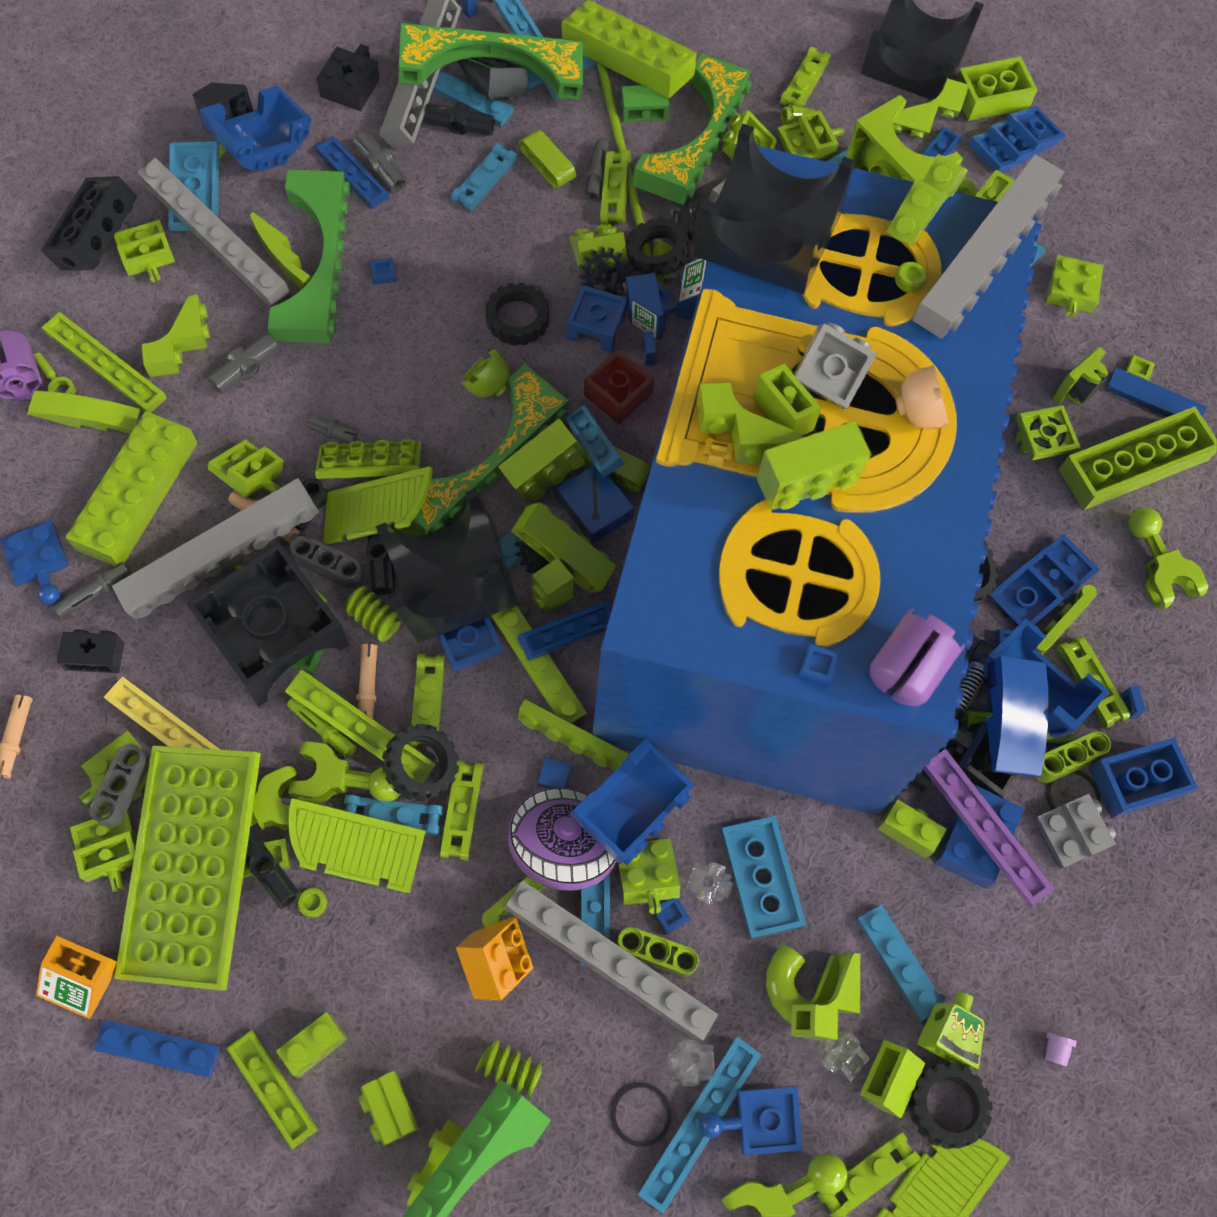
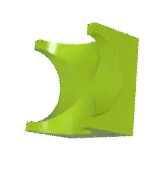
[846,95,963,182]

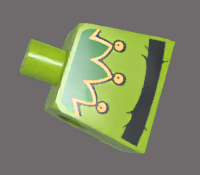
[917,992,985,1069]

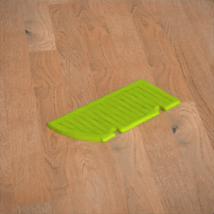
[323,466,433,545]
[288,798,426,894]
[876,1139,1011,1217]

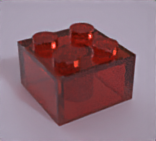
[583,349,654,425]

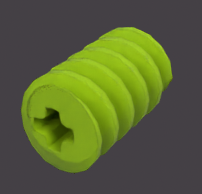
[343,585,401,642]
[476,1039,542,1100]

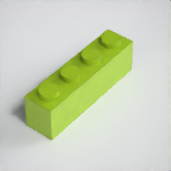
[511,503,616,593]

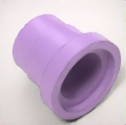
[1045,1032,1077,1066]

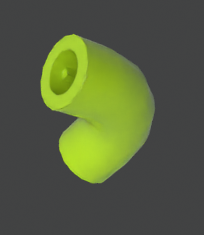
[766,944,809,1024]

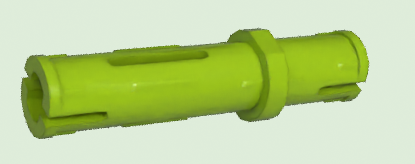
[287,698,357,758]

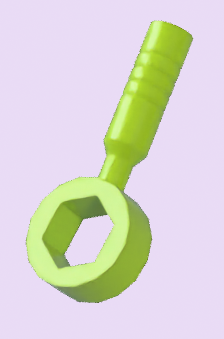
[34,352,76,395]

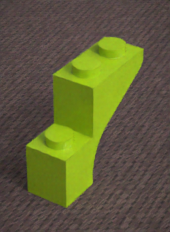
[893,79,969,139]
[886,154,968,246]
[142,294,210,377]
[696,383,803,464]
[791,953,860,1040]

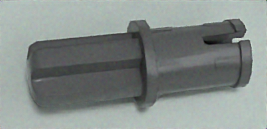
[307,414,358,444]

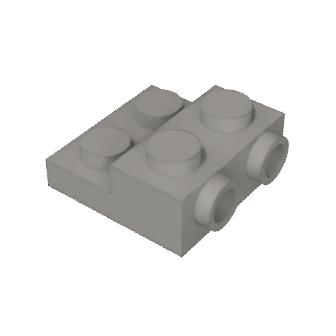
[794,322,877,409]
[1034,794,1116,869]

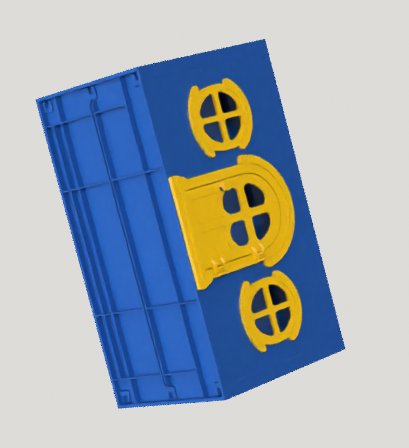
[592,146,1041,816]

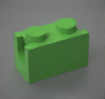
[621,85,669,122]

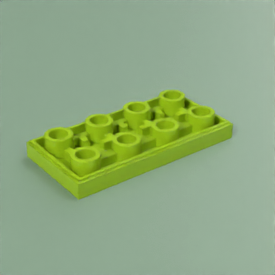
[315,439,422,479]

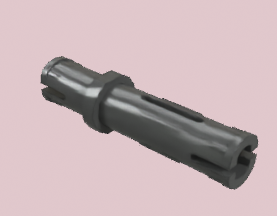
[585,138,609,201]
[52,562,132,619]

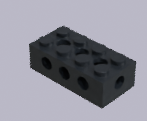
[41,176,137,270]

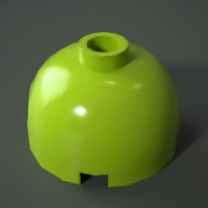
[461,349,510,398]

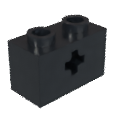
[57,629,125,673]

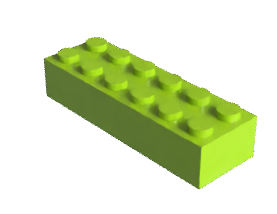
[562,0,697,98]
[1059,407,1217,511]
[65,411,198,567]

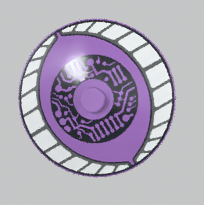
[508,788,616,891]

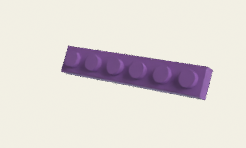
[923,749,1054,907]

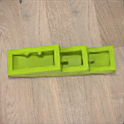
[250,212,311,290]
[27,390,140,434]

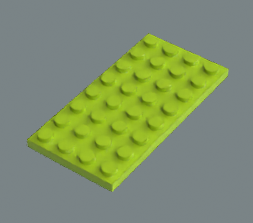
[114,745,261,991]

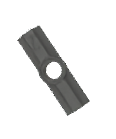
[352,131,408,193]
[207,333,280,395]

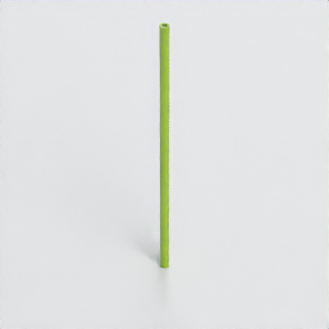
[596,62,652,256]

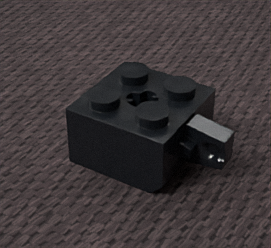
[316,44,380,111]
[948,721,1017,798]

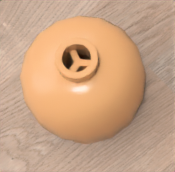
[896,365,949,430]

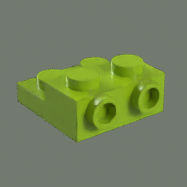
[722,110,777,159]

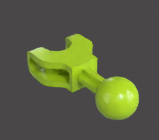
[1128,507,1208,609]
[288,742,401,804]
[250,766,297,830]
[721,1153,847,1217]

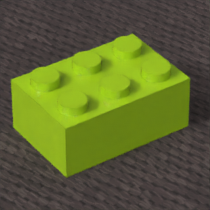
[955,56,1037,121]
[498,419,589,503]
[756,421,871,510]

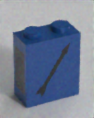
[556,465,634,544]

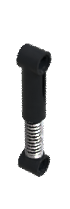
[908,639,996,793]

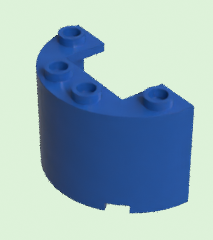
[200,85,312,171]
[984,619,1110,737]
[570,738,695,866]

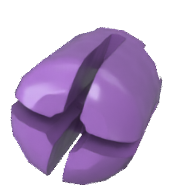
[0,329,42,403]
[869,609,965,706]

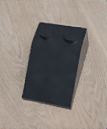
[457,57,529,101]

